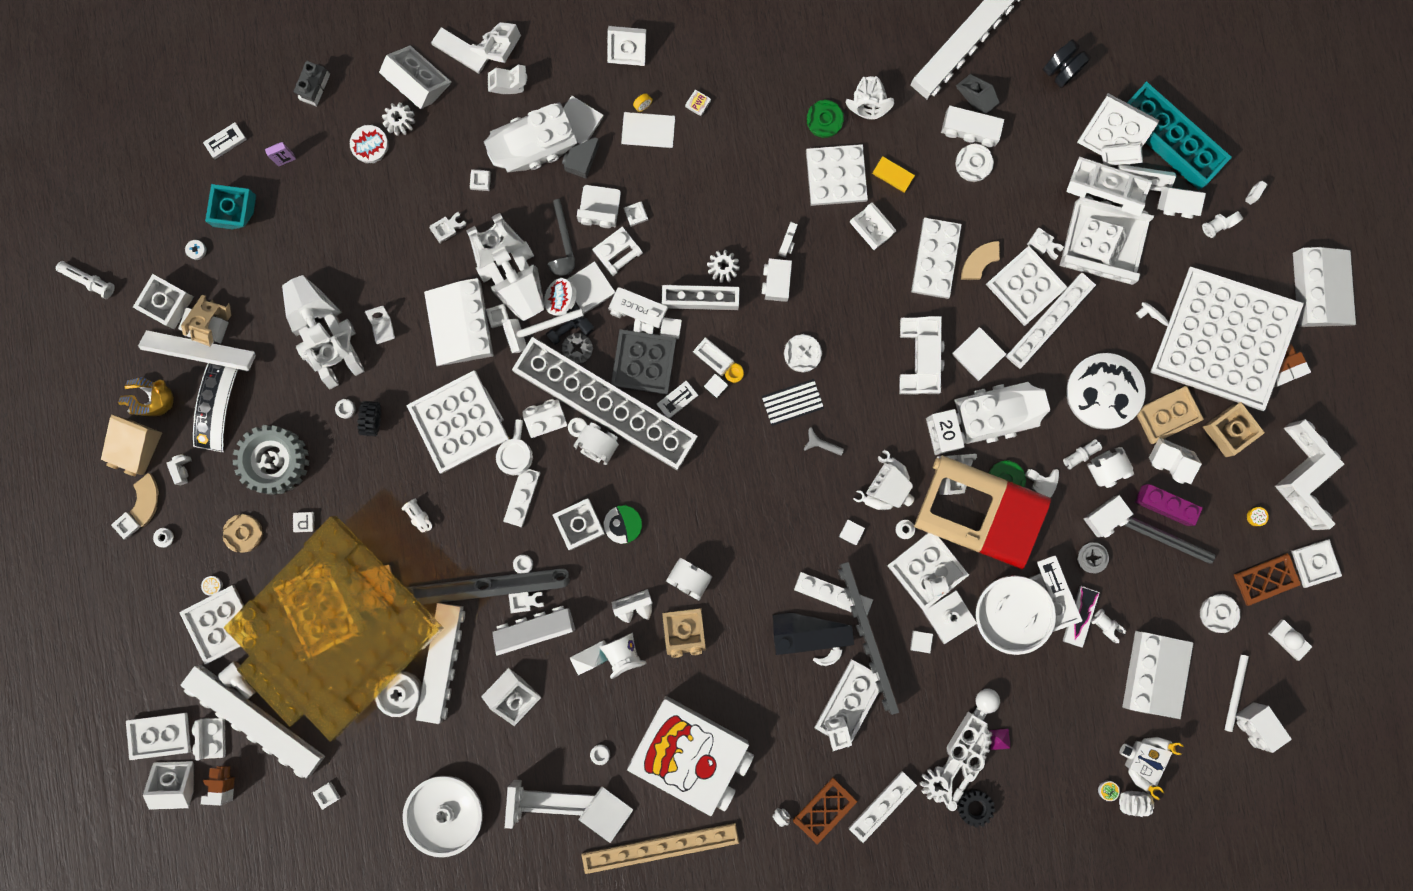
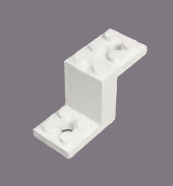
[1275,419,1344,530]

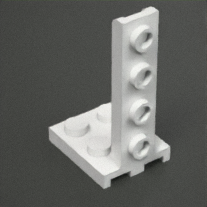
[505,780,595,829]

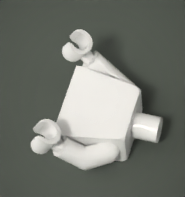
[853,450,914,510]

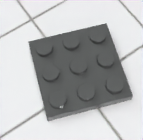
[611,329,676,395]

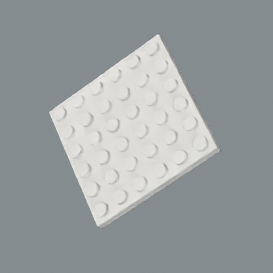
[1150,267,1304,411]

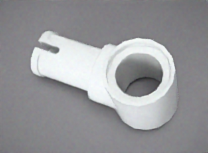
[218,661,256,700]

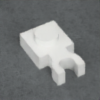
[429,212,466,244]
[779,222,798,258]
[1027,228,1064,260]
[509,592,544,613]

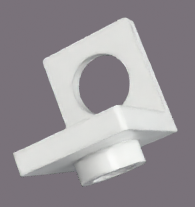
[365,306,395,344]

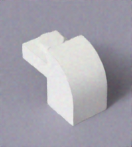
[488,65,527,94]

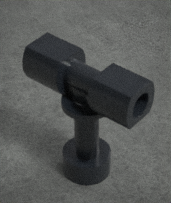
[546,304,595,345]

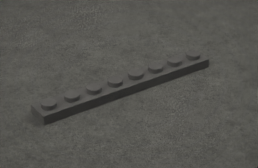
[838,562,899,715]

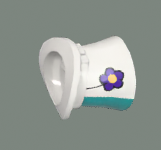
[599,633,647,679]

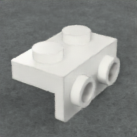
[850,203,896,250]
[523,399,567,438]

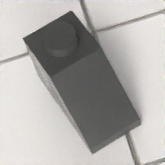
[956,74,999,114]
[562,138,599,179]

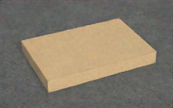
[1137,385,1204,444]

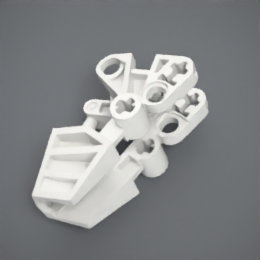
[466,213,544,321]
[282,275,365,389]

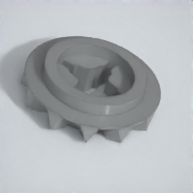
[562,333,593,364]
[1077,543,1109,573]

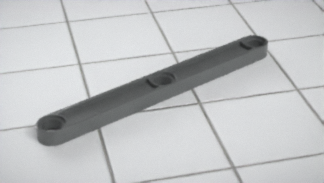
[397,569,570,607]

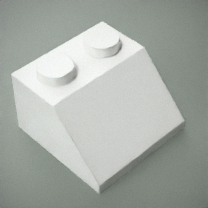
[481,668,541,726]
[143,761,194,809]

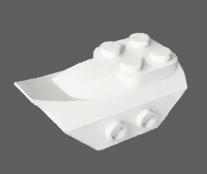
[484,102,577,172]
[955,382,1050,444]

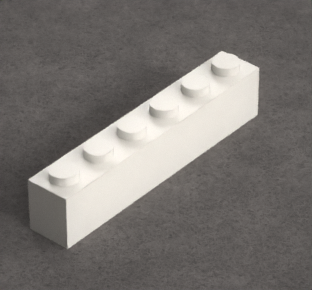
[416,603,465,724]

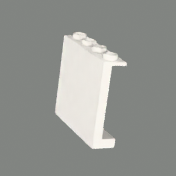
[1060,196,1154,285]

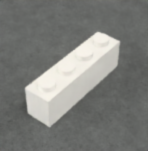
[662,285,739,310]

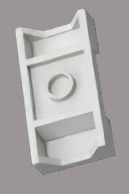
[1066,157,1152,216]

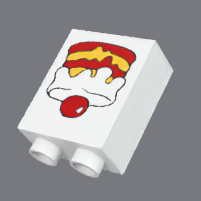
[627,696,754,816]

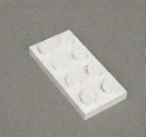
[911,218,961,299]
[814,659,879,747]

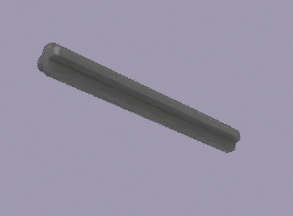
[1125,516,1216,563]

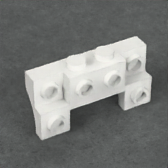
[899,316,944,395]

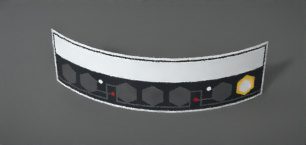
[193,363,238,452]

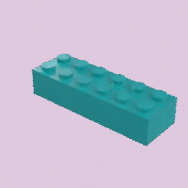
[1127,81,1232,190]

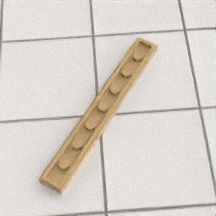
[582,823,739,874]

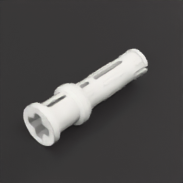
[56,261,115,299]

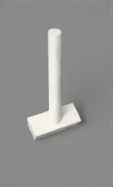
[502,308,584,353]

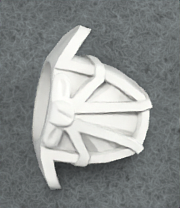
[845,76,894,119]

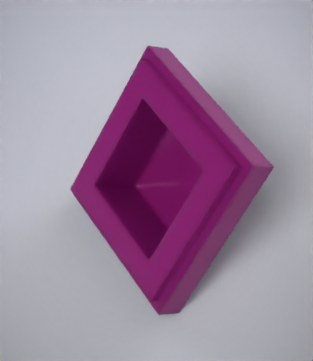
[989,729,1011,750]

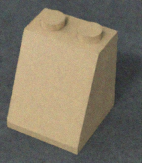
[101,415,162,477]

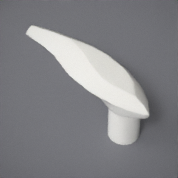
[1136,302,1169,326]

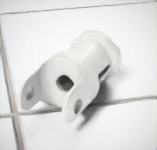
[401,498,432,532]
[1091,609,1126,643]

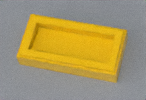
[872,156,915,193]

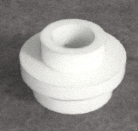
[895,520,915,539]
[153,528,174,547]
[773,808,790,827]

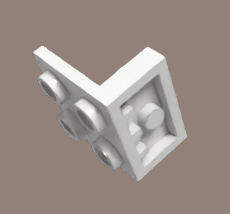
[1073,218,1126,267]

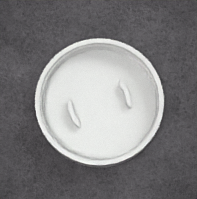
[976,575,1056,655]

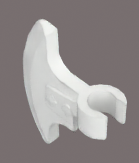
[1025,469,1059,497]

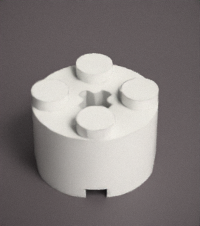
[574,422,619,465]
[1087,447,1134,488]
[666,558,712,601]

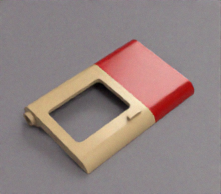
[914,455,1051,569]

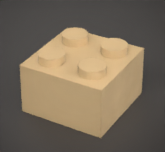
[1203,402,1265,457]

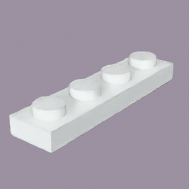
[794,572,873,615]
[848,771,917,843]

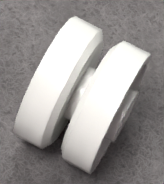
[375,672,422,717]

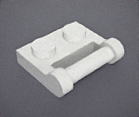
[592,227,643,276]

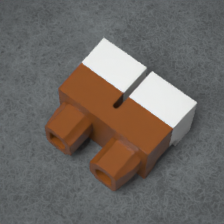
[1274,344,1311,387]
[201,766,235,805]

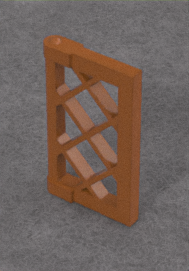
[1234,553,1301,606]
[793,777,857,845]

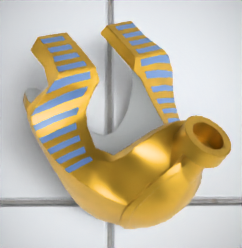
[118,377,173,416]

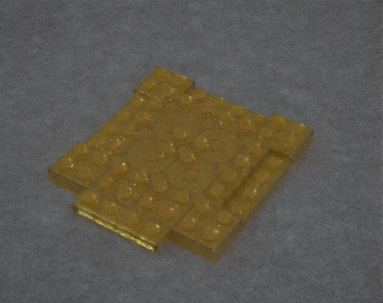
[224,516,444,742]

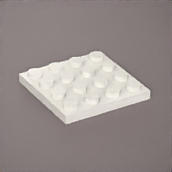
[406,371,509,474]

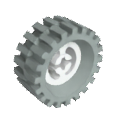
[233,425,309,495]

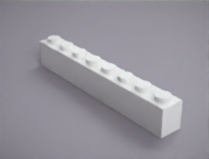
[911,0,1021,99]
[180,665,325,778]

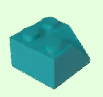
[205,184,256,229]

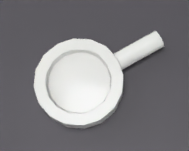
[496,420,533,475]

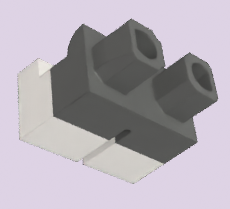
[293,61,330,106]

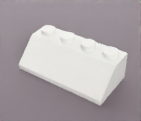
[493,606,576,656]

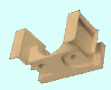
[181,295,231,347]

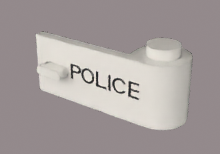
[608,288,668,328]

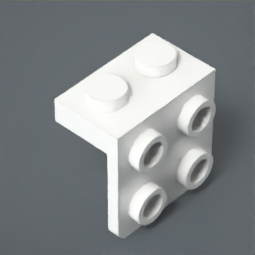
[577,185,621,228]

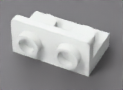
[192,718,226,760]

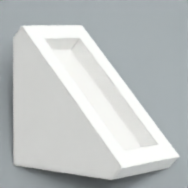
[570,640,608,675]

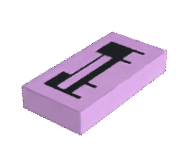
[265,142,296,167]

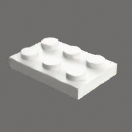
[1029,573,1082,632]
[126,713,191,760]

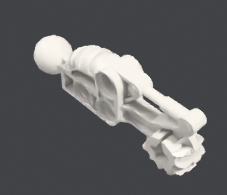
[920,689,1000,811]

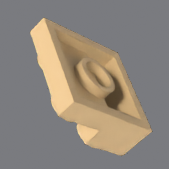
[662,609,706,658]

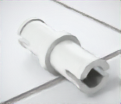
[1063,439,1102,469]

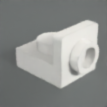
[167,454,192,486]
[824,716,852,751]

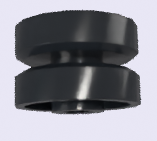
[1042,39,1092,88]

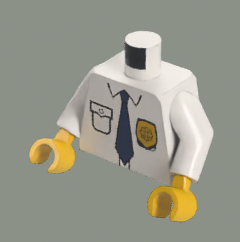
[1120,737,1184,800]

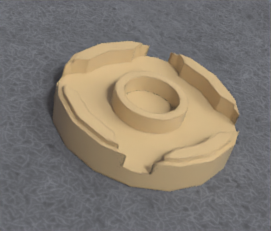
[223,514,263,553]

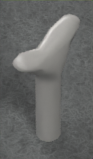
[804,427,844,455]

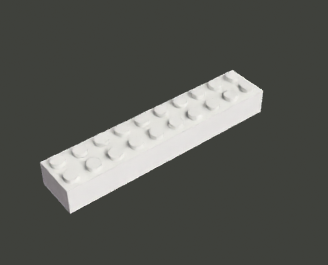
[512,337,698,471]

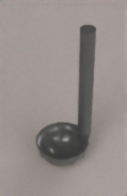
[547,199,575,276]

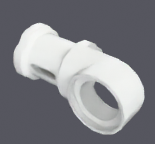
[1202,211,1244,238]

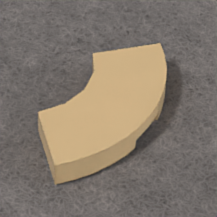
[961,241,1000,280]
[130,473,159,527]

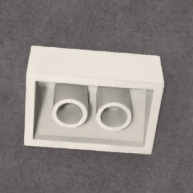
[379,46,451,109]

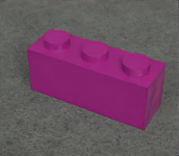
[1135,484,1202,526]

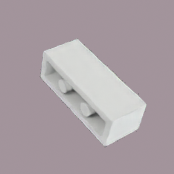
[941,106,1004,147]

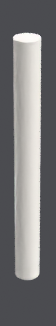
[1224,655,1249,732]

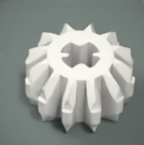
[382,102,415,136]
[707,250,739,283]
[1119,791,1154,817]

